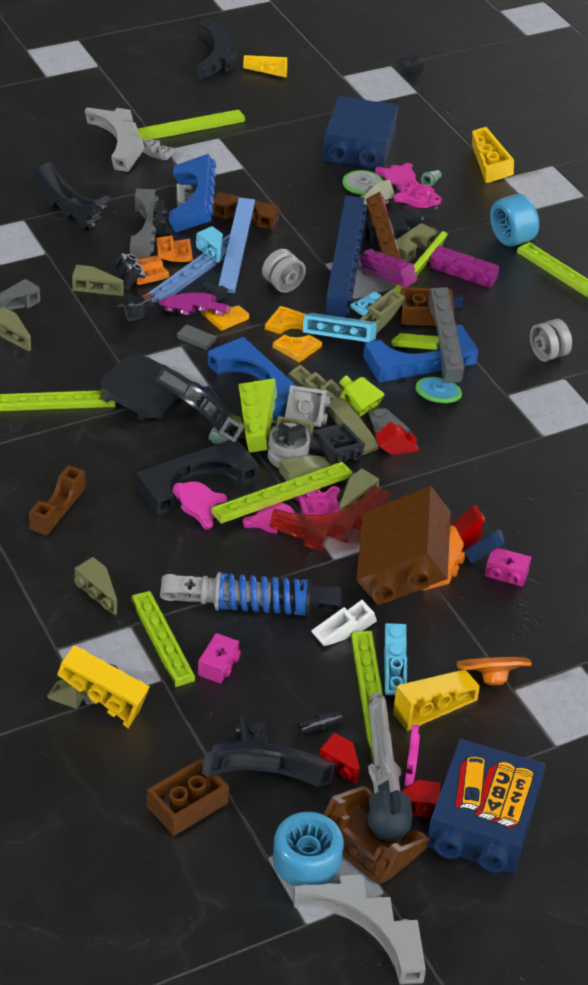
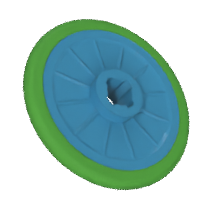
[416,377,462,403]

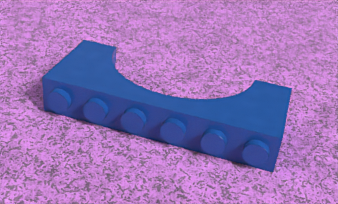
[169,154,217,233]
[363,325,478,382]
[208,337,296,421]

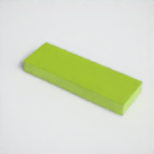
[391,333,440,350]

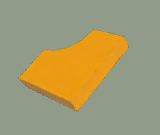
[201,305,249,331]
[265,306,306,334]
[273,335,322,362]

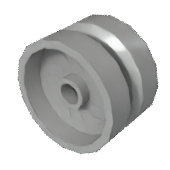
[262,249,306,293]
[530,318,572,362]
[267,423,310,468]

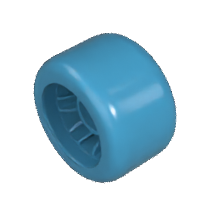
[490,194,539,247]
[273,812,344,886]

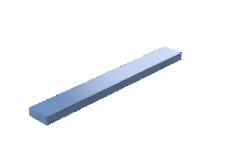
[219,198,255,294]
[147,234,230,304]

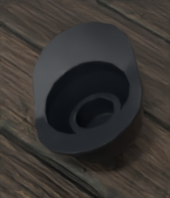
[117,293,156,322]

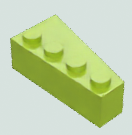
[239,378,277,453]

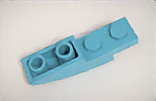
[384,623,407,695]

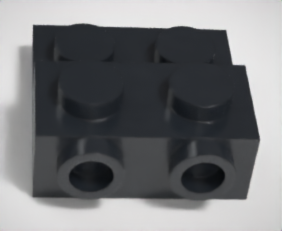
[313,423,365,463]

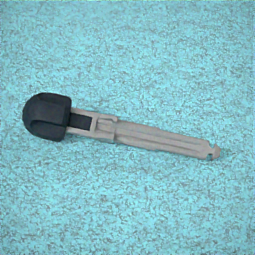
[367,692,412,842]

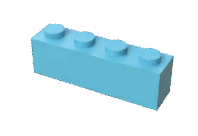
[303,313,377,342]

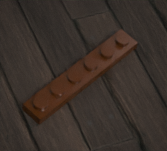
[366,192,402,260]

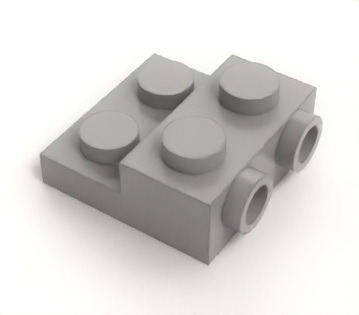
[285,385,331,429]

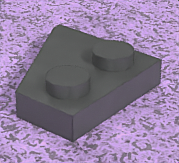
[368,408,410,439]

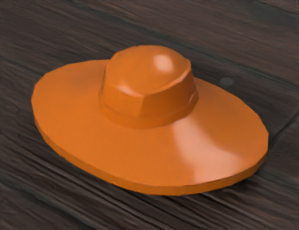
[457,657,532,686]

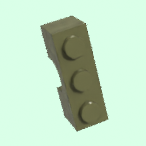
[396,223,437,262]

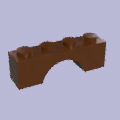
[212,192,279,230]
[29,465,86,536]

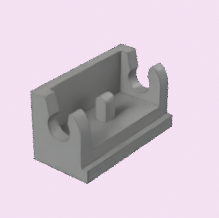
[176,184,194,207]

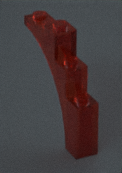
[269,486,391,552]

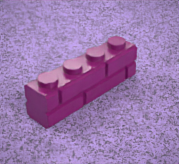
[429,246,500,288]
[359,249,417,288]

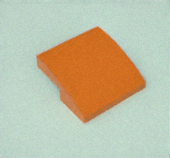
[156,235,193,262]
[135,255,169,285]

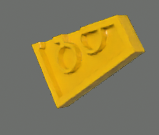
[243,55,287,78]

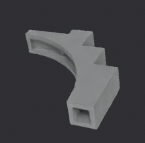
[85,107,144,172]
[293,874,426,984]

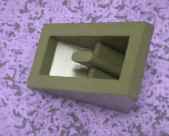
[47,679,87,709]

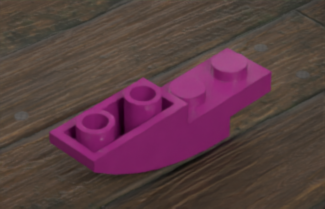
[159,293,231,316]

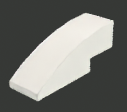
[312,600,377,646]

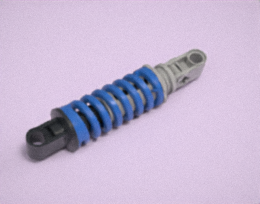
[160,572,343,617]

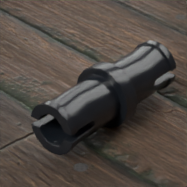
[297,709,343,735]

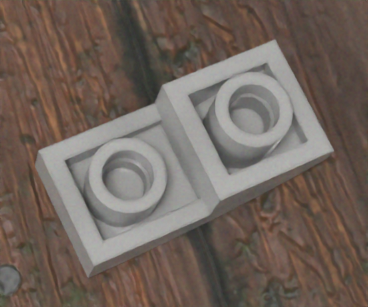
[143,139,174,160]

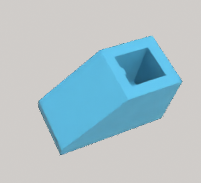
[196,226,223,263]
[350,291,382,316]

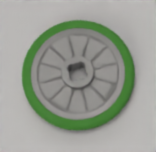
[343,170,383,195]

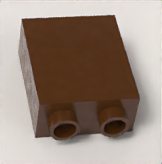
[357,486,451,605]

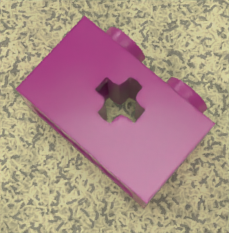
[485,548,531,587]
[198,633,241,683]

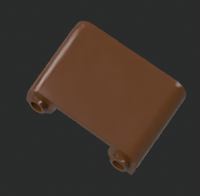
[324,786,430,884]

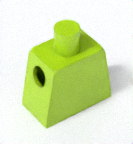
[339,376,385,417]

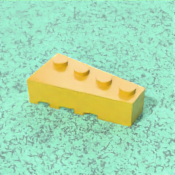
[472,127,514,183]
[57,645,150,729]
[393,670,480,731]

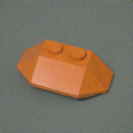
[421,525,465,591]

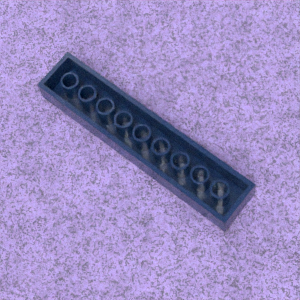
[325,196,367,318]

